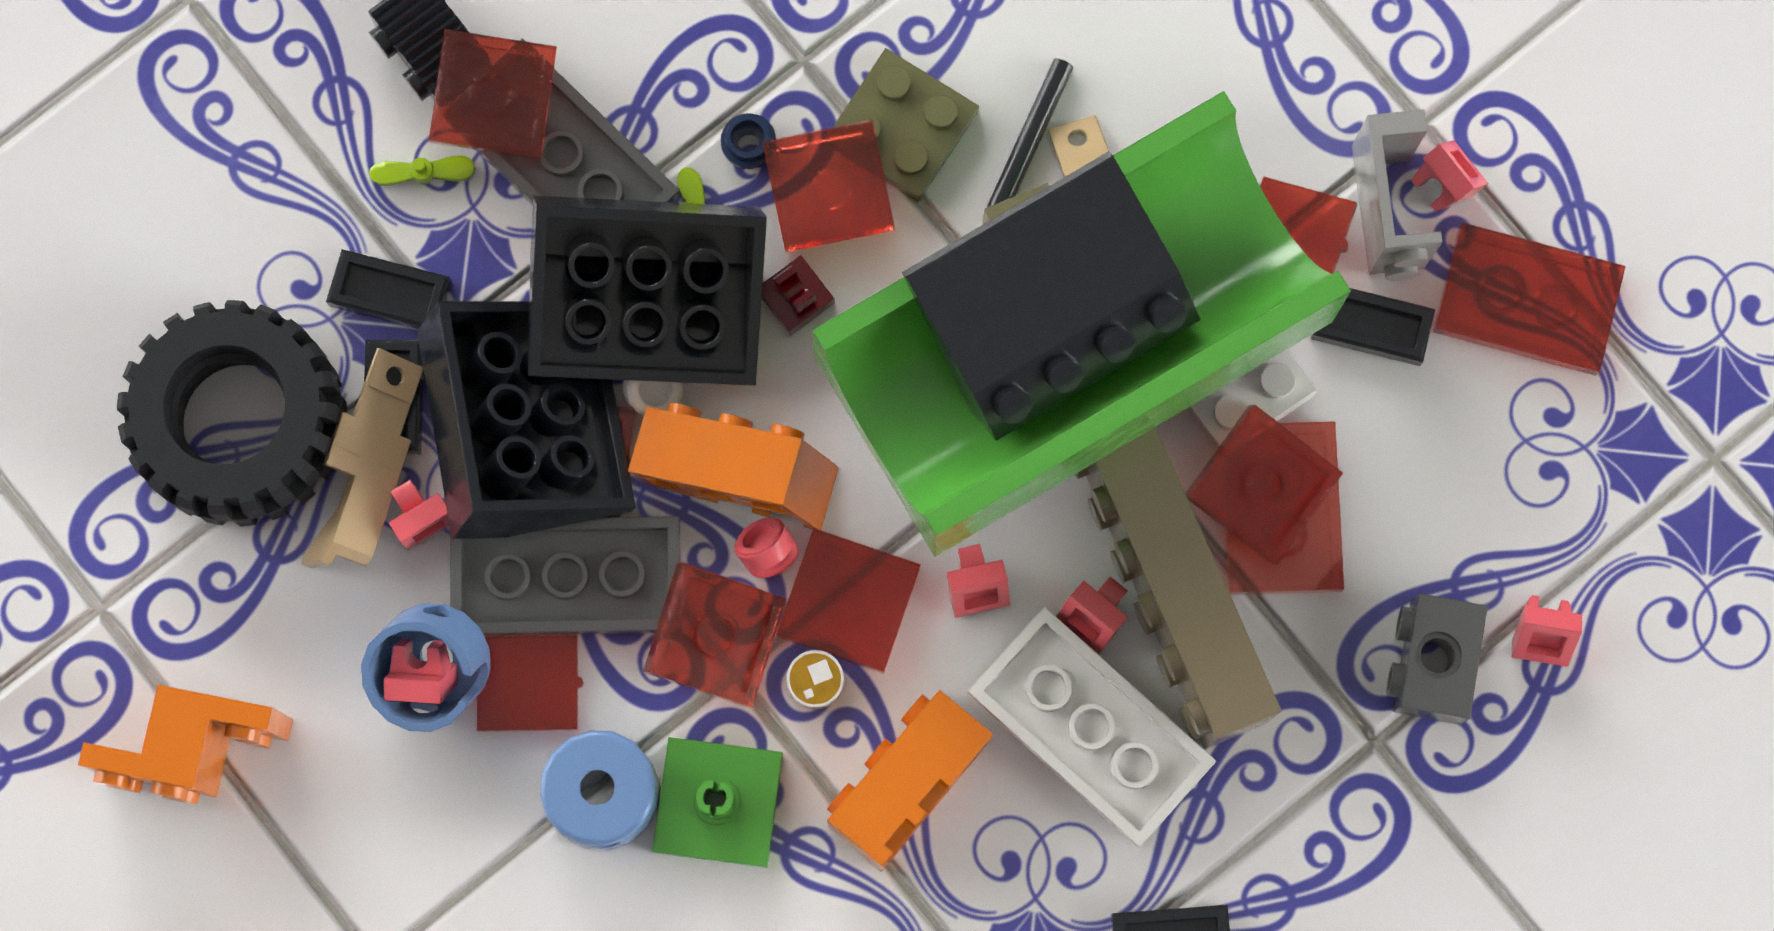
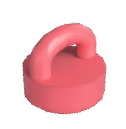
[734,517,798,578]

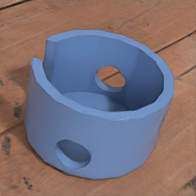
[361,603,491,732]
[540,730,660,850]

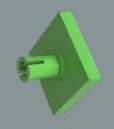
[652,737,783,868]

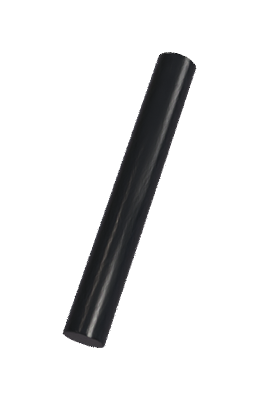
[987,58,1074,207]

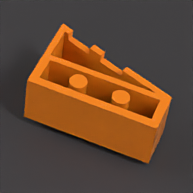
[628,403,839,532]
[827,690,993,872]

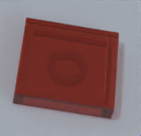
[429,29,557,160]
[762,119,896,253]
[1185,404,1343,565]
[776,528,921,674]
[643,562,786,708]

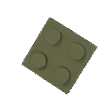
[825,48,979,202]

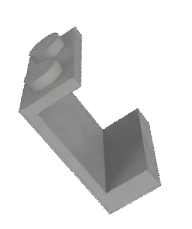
[1352,109,1442,280]

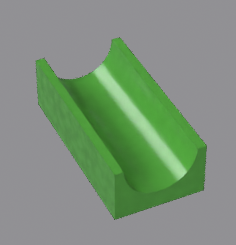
[812,91,1351,557]

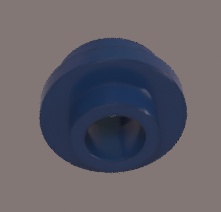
[721,113,777,169]

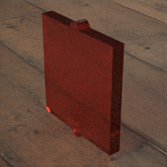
[1260,176,1357,274]
[477,635,584,732]

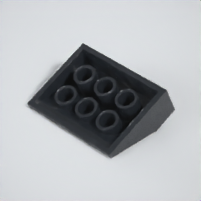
[902,151,1201,441]
[527,195,767,386]
[417,301,636,539]

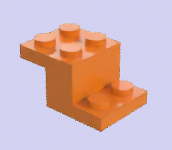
[78,684,293,805]

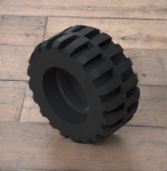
[117,300,347,527]

